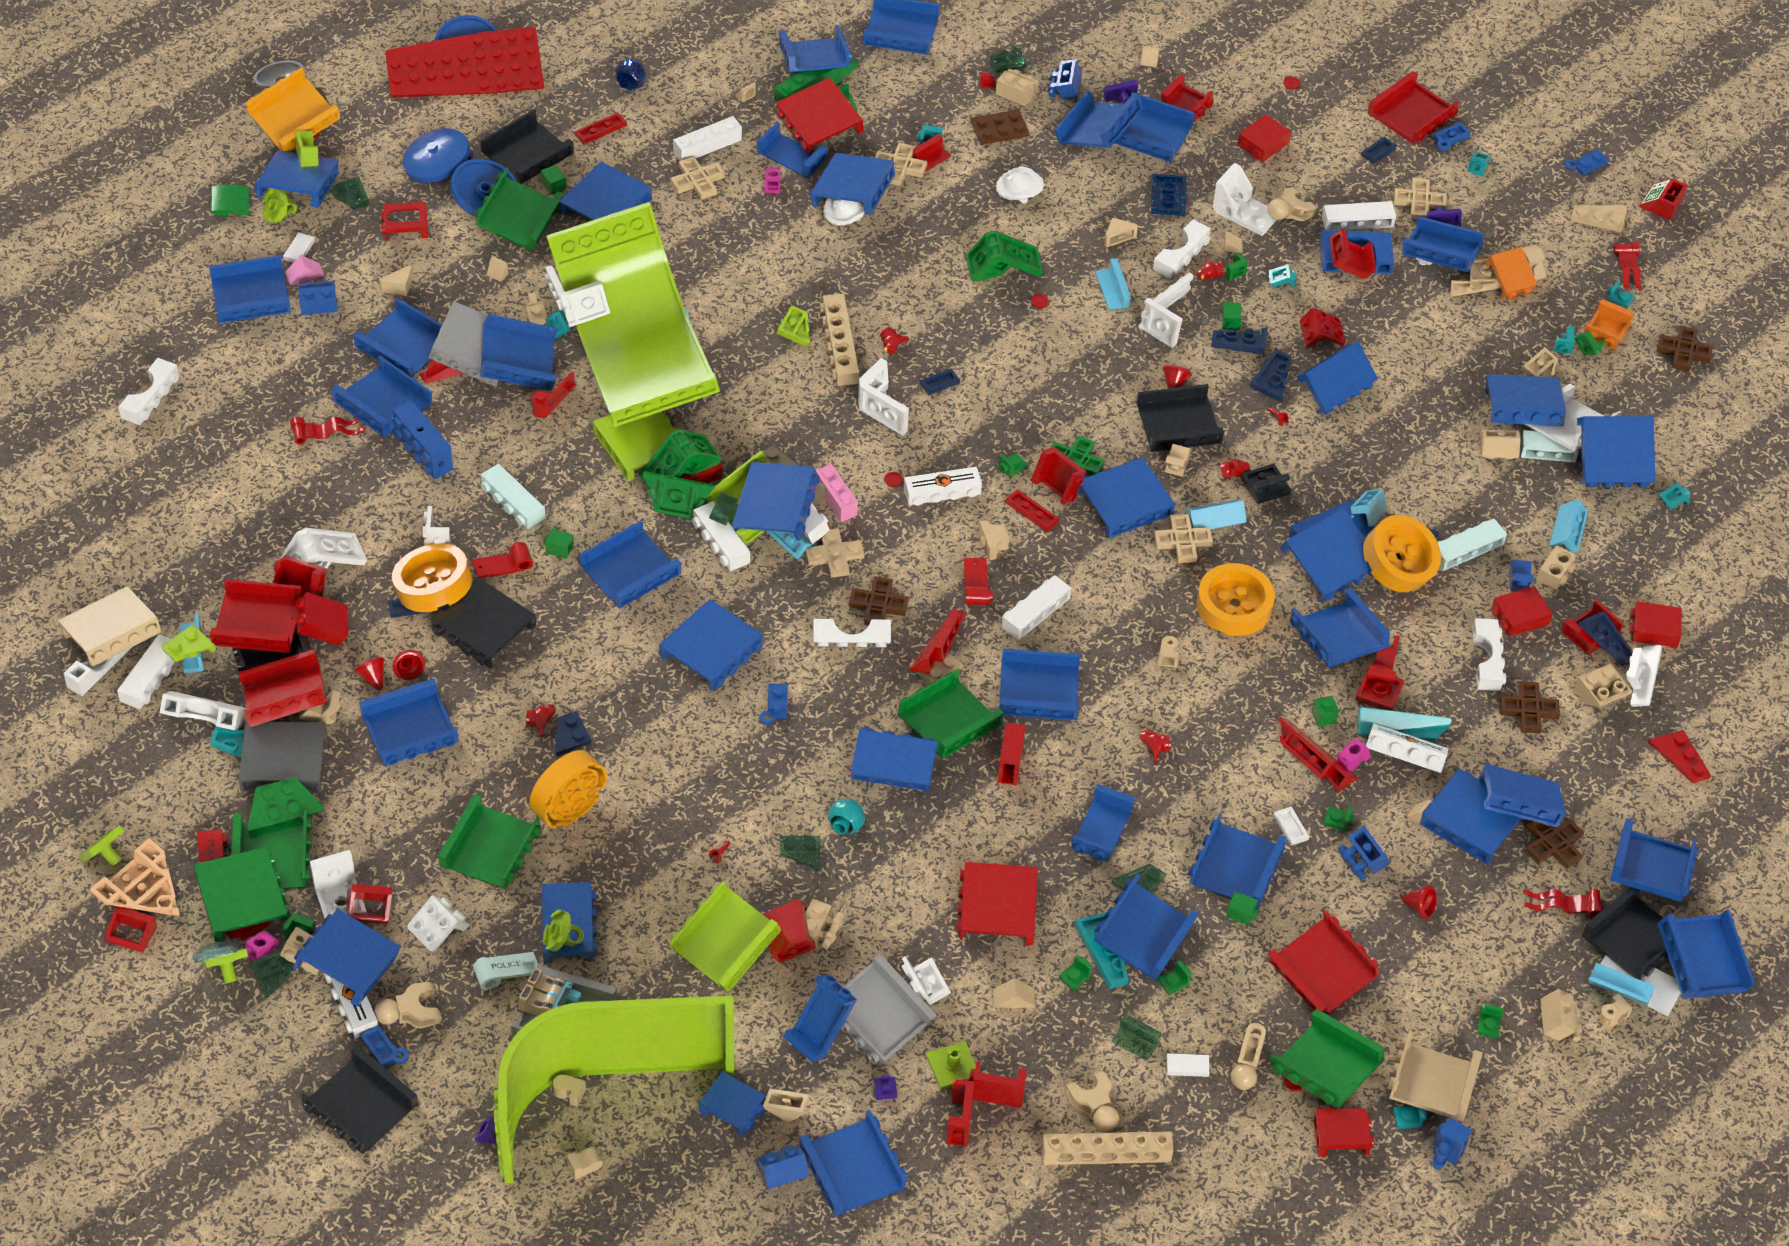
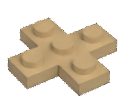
[875,143,927,186]
[670,156,725,200]
[1394,178,1446,220]
[1154,514,1213,563]
[805,528,864,578]

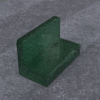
[1112,1014,1162,1060]

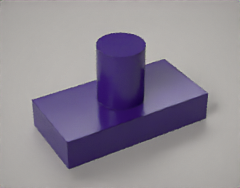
[1103,80,1138,104]
[1426,207,1462,227]

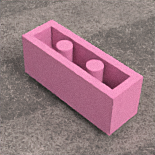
[816,464,858,522]

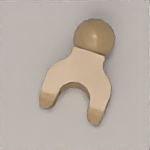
[1267,187,1317,221]
[374,982,442,1028]
[1230,1023,1266,1090]
[1065,1071,1120,1132]

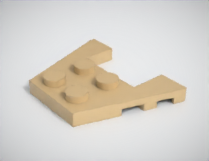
[1451,253,1501,296]

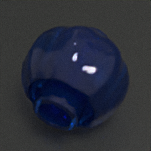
[615,59,646,90]

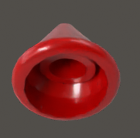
[1162,365,1192,389]
[393,650,425,680]
[354,657,385,691]
[1402,885,1437,919]

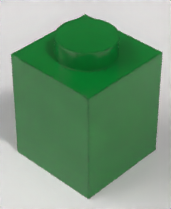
[541,165,566,195]
[1221,302,1242,330]
[543,528,574,559]
[1311,695,1339,727]
[1226,891,1259,925]

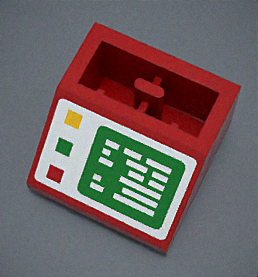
[1639,179,1688,220]

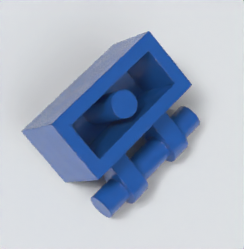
[1048,59,1082,99]
[298,280,338,315]
[1338,826,1390,880]
[1432,1117,1472,1170]
[755,1145,809,1189]

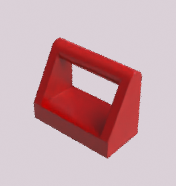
[346,884,392,924]
[104,906,157,953]

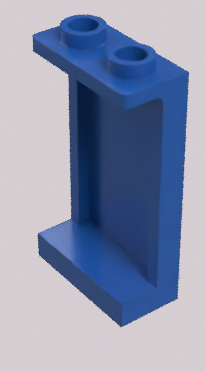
[783,974,857,1063]

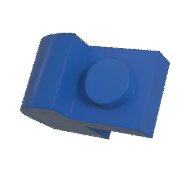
[1509,560,1534,590]

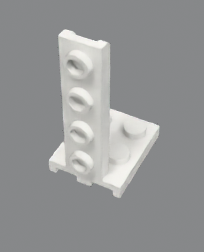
[544,266,610,327]
[1139,273,1193,348]

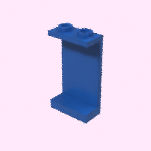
[757,122,828,178]
[1071,784,1135,862]

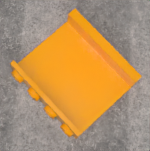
[246,67,340,152]

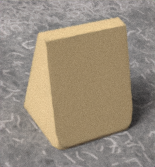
[1140,46,1160,67]
[735,82,756,102]
[1224,231,1242,253]
[487,256,508,282]
[1407,799,1431,824]

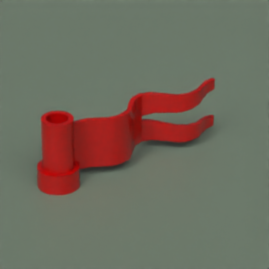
[1613,242,1643,291]
[290,417,366,445]
[1367,635,1400,683]
[1523,889,1604,919]

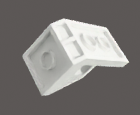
[1213,163,1276,236]
[858,358,909,436]
[280,528,367,569]

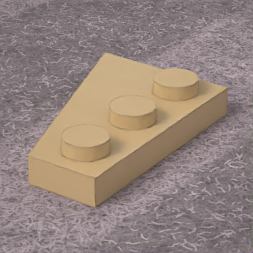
[1570,205,1628,232]

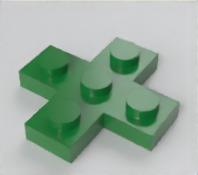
[1051,436,1105,476]

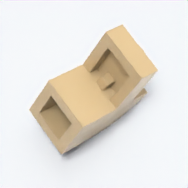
[1522,245,1547,280]
[1165,444,1191,477]
[298,690,341,724]

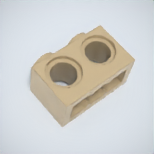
[1537,545,1577,590]

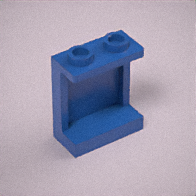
[699,1071,766,1136]

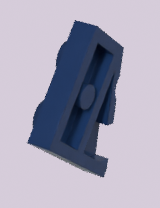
[555,711,592,756]

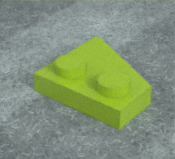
[777,305,810,347]
[161,624,216,662]

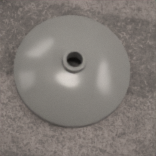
[254,60,305,89]

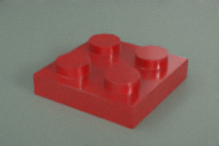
[1355,667,1405,711]

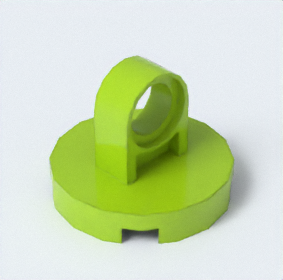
[262,188,297,223]
[543,910,584,952]

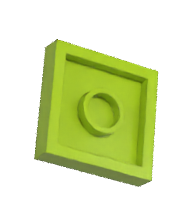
[78,825,124,867]
[201,948,248,984]
[926,1041,976,1091]

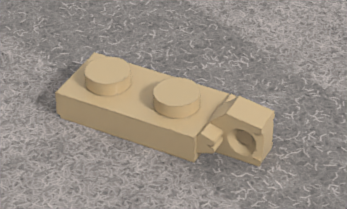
[525,292,548,326]

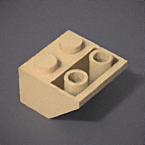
[1574,663,1632,707]

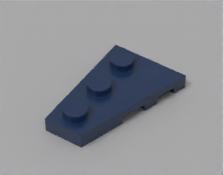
[1211,327,1268,355]
[1250,349,1292,402]
[1578,611,1633,666]

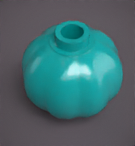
[828,799,865,834]

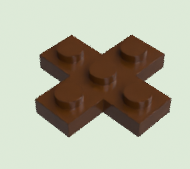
[1656,326,1713,372]
[849,576,909,626]
[1500,681,1560,734]
[1525,819,1584,869]

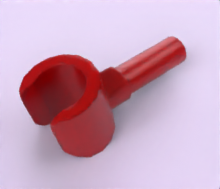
[1268,407,1289,426]
[709,841,731,863]

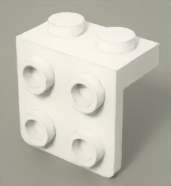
[423,506,451,546]
[407,895,469,951]
[902,956,951,1005]

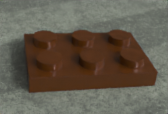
[970,109,1029,145]

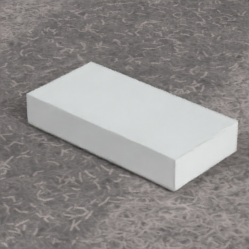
[283,232,315,263]
[1273,806,1309,846]
[1166,1054,1210,1077]

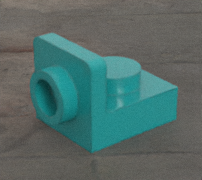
[917,125,943,145]
[1467,151,1492,177]
[1269,264,1297,288]
[1607,280,1635,309]
[545,310,571,339]
[1554,326,1574,354]
[1659,482,1691,510]
[1393,1106,1427,1129]

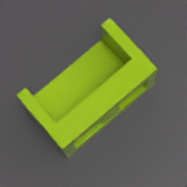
[295,131,318,167]

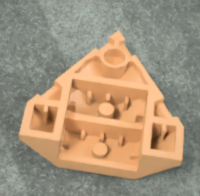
[90,838,180,917]

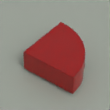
[979,72,996,88]

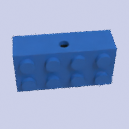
[392,400,453,479]

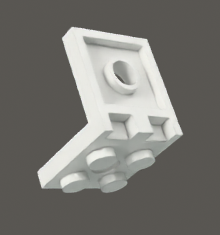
[310,850,367,919]

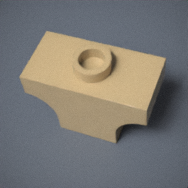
[979,520,1009,560]

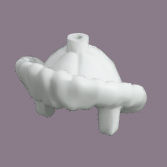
[996,166,1045,203]
[823,198,865,226]

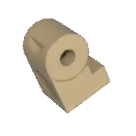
[1158,636,1179,668]
[1599,993,1632,1027]
[553,1074,586,1107]
[567,1147,603,1180]

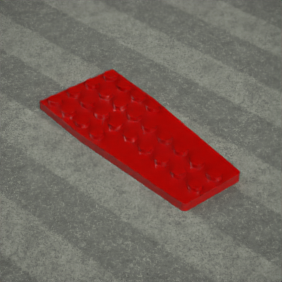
[385,27,544,98]

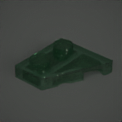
[990,45,1026,72]
[329,176,370,210]
[780,836,820,871]
[1111,864,1166,893]
[250,950,295,999]

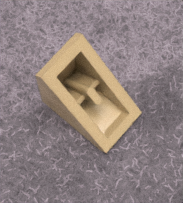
[1104,218,1138,247]
[379,265,413,296]
[993,978,1035,1008]
[763,1089,810,1123]

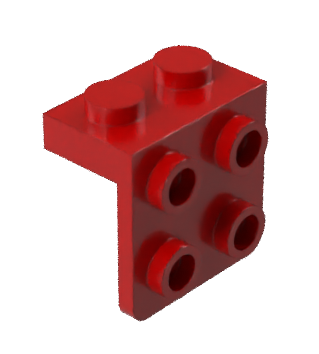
[1299,307,1346,348]

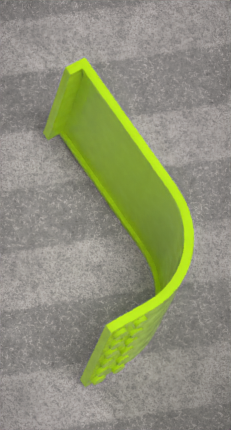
[546,202,720,427]
[494,996,734,1184]

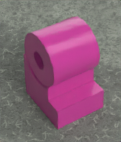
[765,168,780,193]
[1337,738,1371,771]
[245,930,280,966]

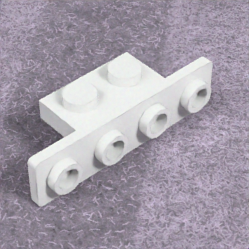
[1626,645,1662,707]

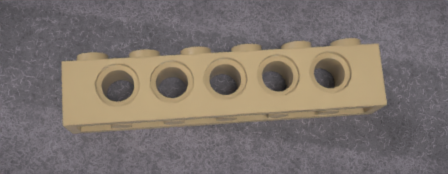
[820,294,859,386]
[1042,1132,1173,1165]

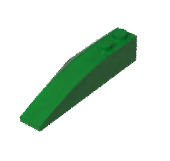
[774,57,860,102]

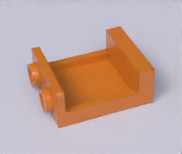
[1485,247,1538,300]
[1584,299,1635,350]

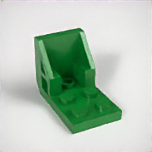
[966,231,1043,282]
[640,429,723,486]

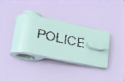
[473,952,538,990]

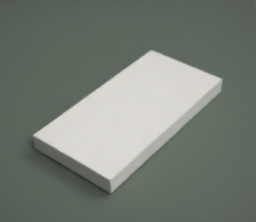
[1601,955,1681,1016]

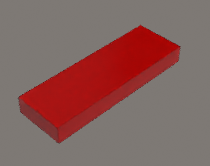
[574,113,627,145]
[1005,489,1060,532]

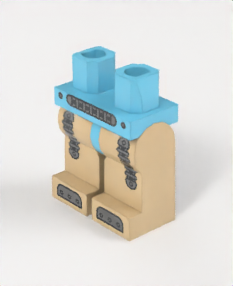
[518,967,582,1016]

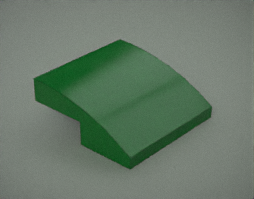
[211,185,249,217]

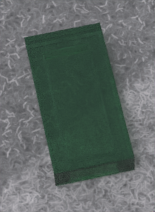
[709,492,738,526]

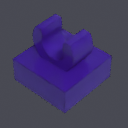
[874,1075,898,1100]
[474,1116,497,1144]

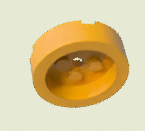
[1363,515,1441,593]
[392,543,473,612]
[1197,563,1275,636]
[529,750,607,829]

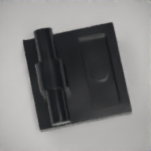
[1241,463,1291,505]

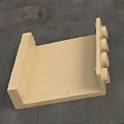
[58,586,162,667]
[1388,1030,1483,1122]

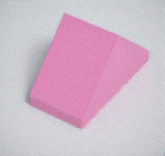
[285,255,325,285]

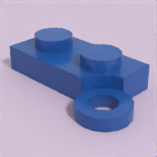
[1433,122,1471,151]
[1564,149,1609,175]
[759,683,788,725]
[360,1025,409,1068]

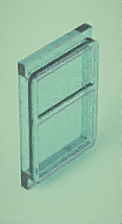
[192,937,241,963]

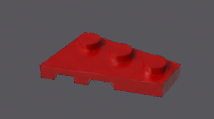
[1648,730,1711,783]

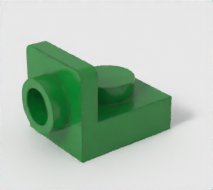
[1225,252,1248,281]
[1574,331,1606,356]
[999,453,1028,477]
[1323,806,1355,832]
[282,913,316,939]
[1059,955,1092,991]
[1158,961,1191,995]
[1477,1004,1503,1039]

